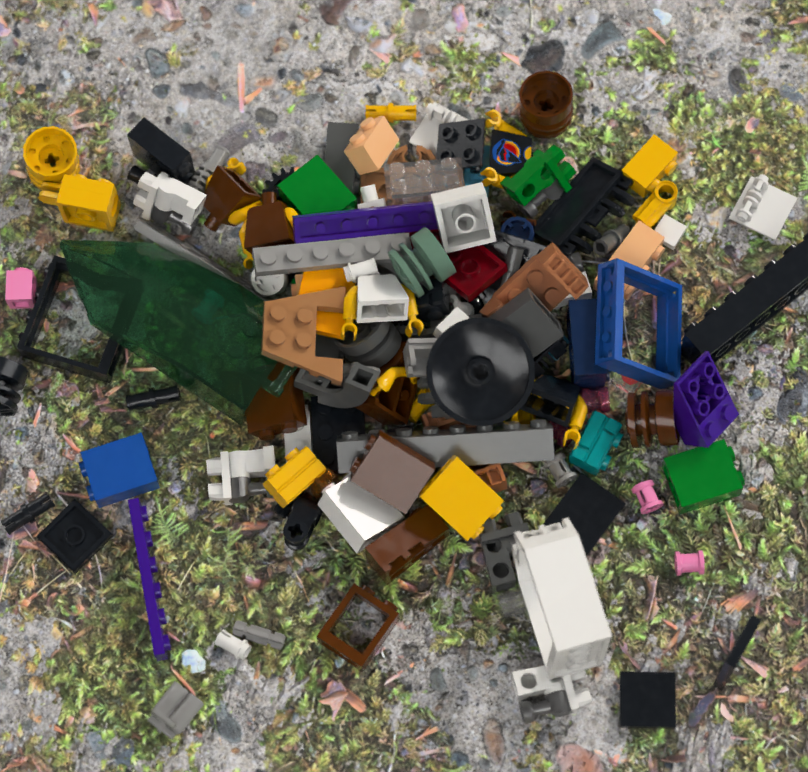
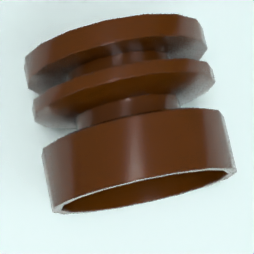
[519,71,573,139]
[625,390,680,448]

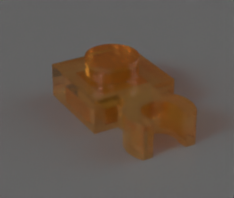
[310,468,338,499]

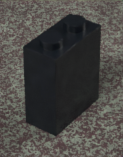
[127,117,195,185]

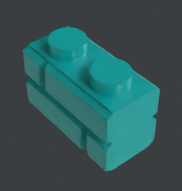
[568,410,624,476]

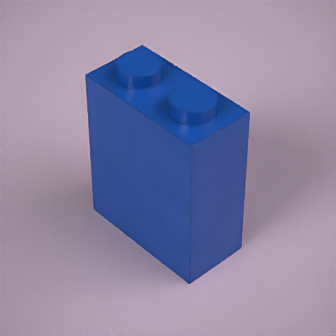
[78,432,160,508]

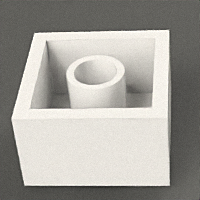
[431,182,496,253]

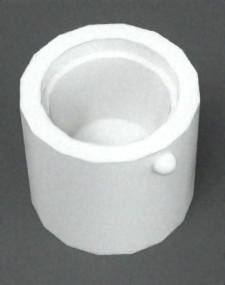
[251,269,290,296]

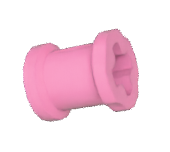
[631,480,664,514]
[674,550,705,576]

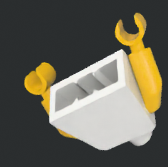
[341,272,424,341]

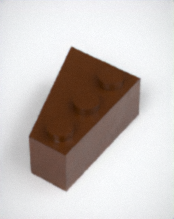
[356,341,420,425]
[365,505,449,585]

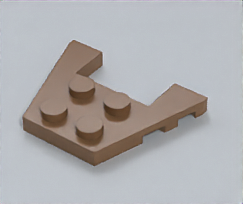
[261,287,346,386]

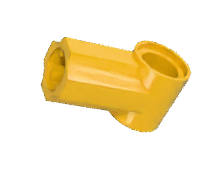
[632,180,678,229]

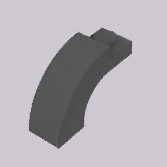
[294,362,380,408]

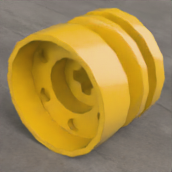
[23,126,80,190]

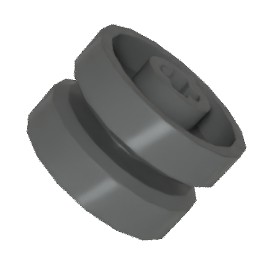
[334,320,402,368]

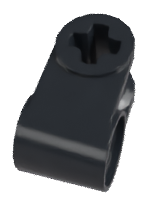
[283,495,323,551]

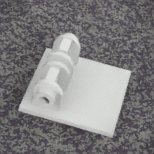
[409,102,468,157]
[728,174,798,241]

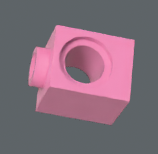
[5,267,37,309]

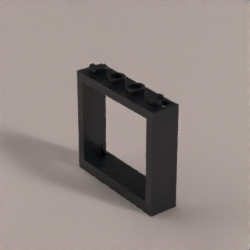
[17,255,145,383]

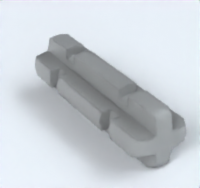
[232,620,286,650]

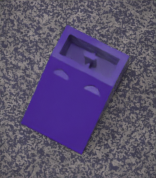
[673,351,739,448]

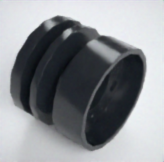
[0,356,28,417]

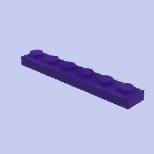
[292,201,438,244]
[128,498,171,661]

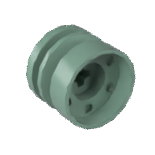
[387,227,456,298]

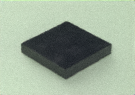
[36,499,113,574]
[619,671,676,729]

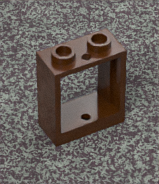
[316,583,400,672]

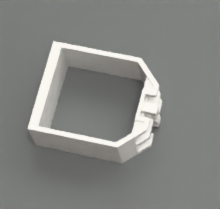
[512,518,612,680]

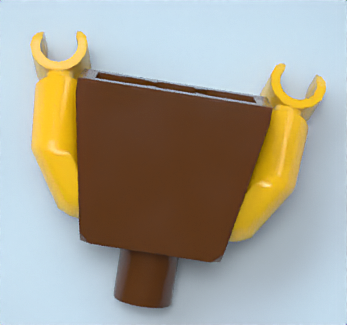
[204,158,278,232]
[239,192,298,269]

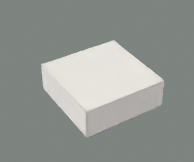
[655,214,687,250]

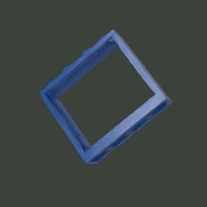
[595,258,682,389]

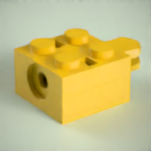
[38,174,121,232]

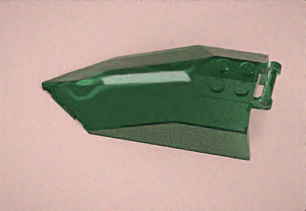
[60,240,297,426]

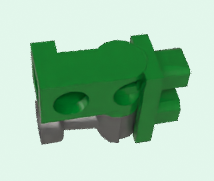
[500,145,577,219]

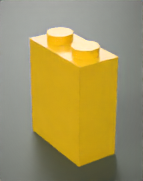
[418,455,504,541]

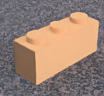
[593,221,665,300]

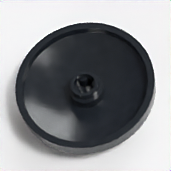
[426,318,535,426]

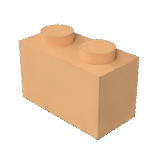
[344,116,399,175]

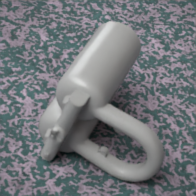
[147,681,204,740]

